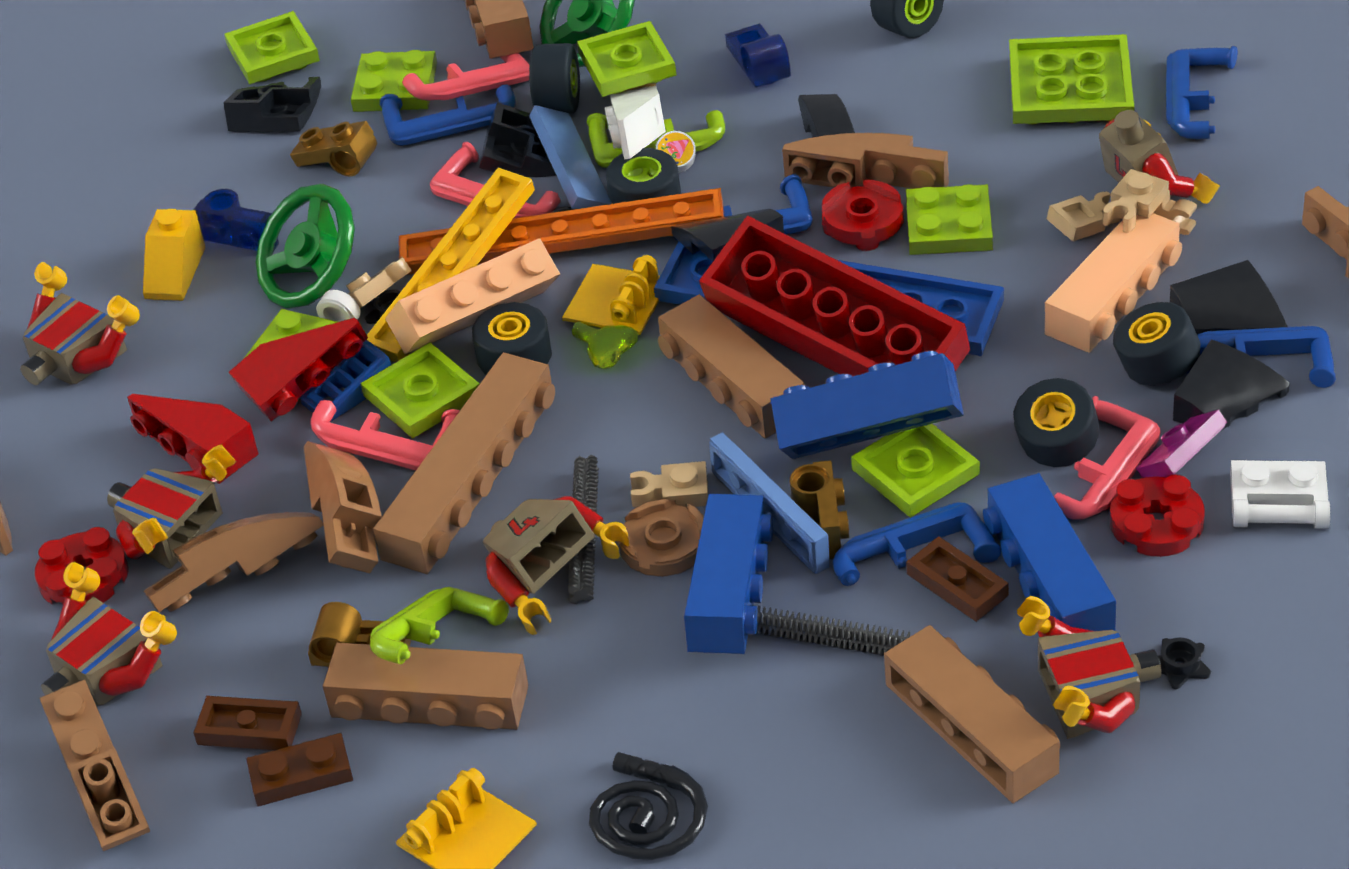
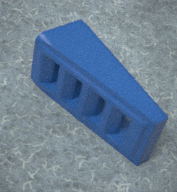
[300,340,391,422]

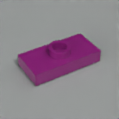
[1136,409,1227,478]

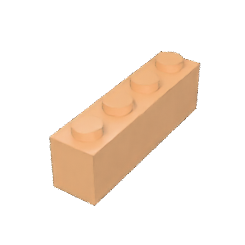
[1045,213,1182,353]
[385,238,560,355]

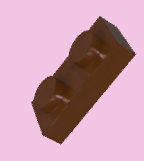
[906,536,1009,622]
[193,696,302,750]
[246,733,353,806]

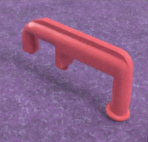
[402,53,530,101]
[430,142,561,219]
[1054,396,1161,520]
[310,400,460,471]

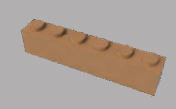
[373,352,555,574]

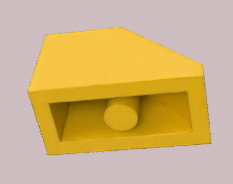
[143,209,206,301]

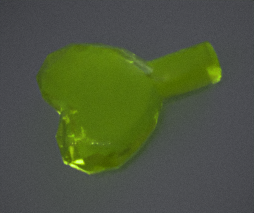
[572,321,638,369]

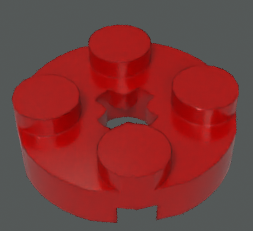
[822,180,904,251]
[1110,475,1205,557]
[35,527,129,604]

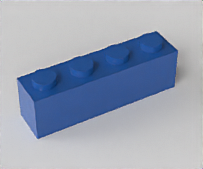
[770,351,964,459]
[983,473,1116,631]
[684,494,773,654]

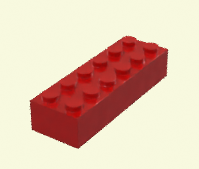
[699,215,970,377]

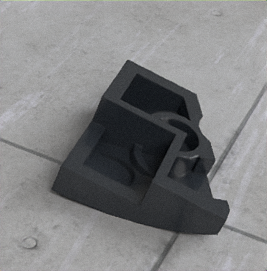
[223,77,321,132]
[479,102,556,177]
[671,209,784,262]
[1170,260,1288,335]
[1173,339,1290,431]

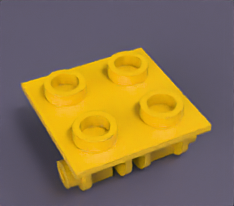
[562,255,660,335]
[396,768,537,869]

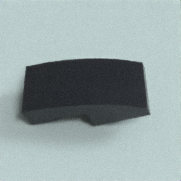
[798,94,855,138]

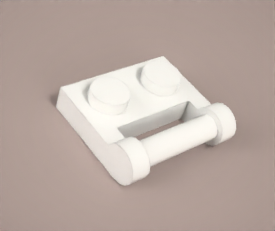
[1230,460,1330,529]

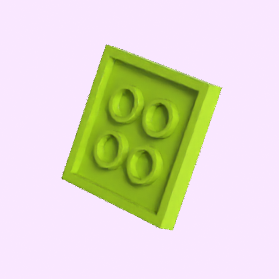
[1009,34,1135,125]

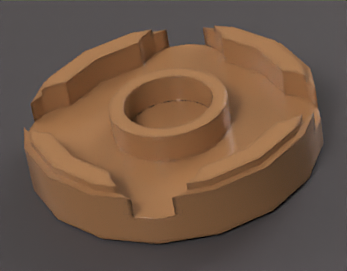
[618,499,704,577]

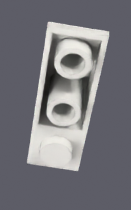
[604,85,666,160]

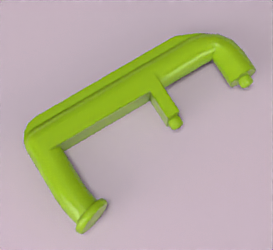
[587,110,725,168]
[370,587,509,665]

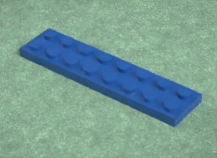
[654,241,1004,356]

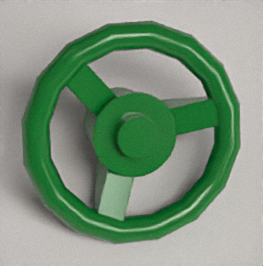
[539,0,635,67]
[255,184,355,309]

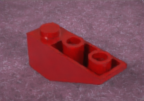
[228,317,368,422]
[127,393,259,484]

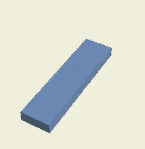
[529,105,612,209]
[709,432,829,574]

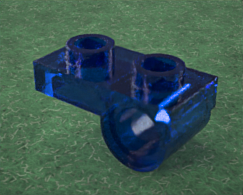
[725,23,791,88]
[193,189,279,251]

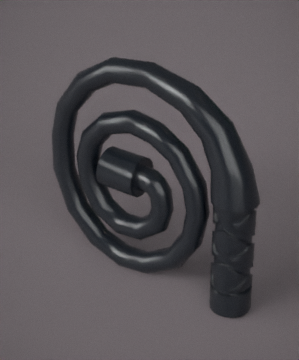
[589,752,708,860]

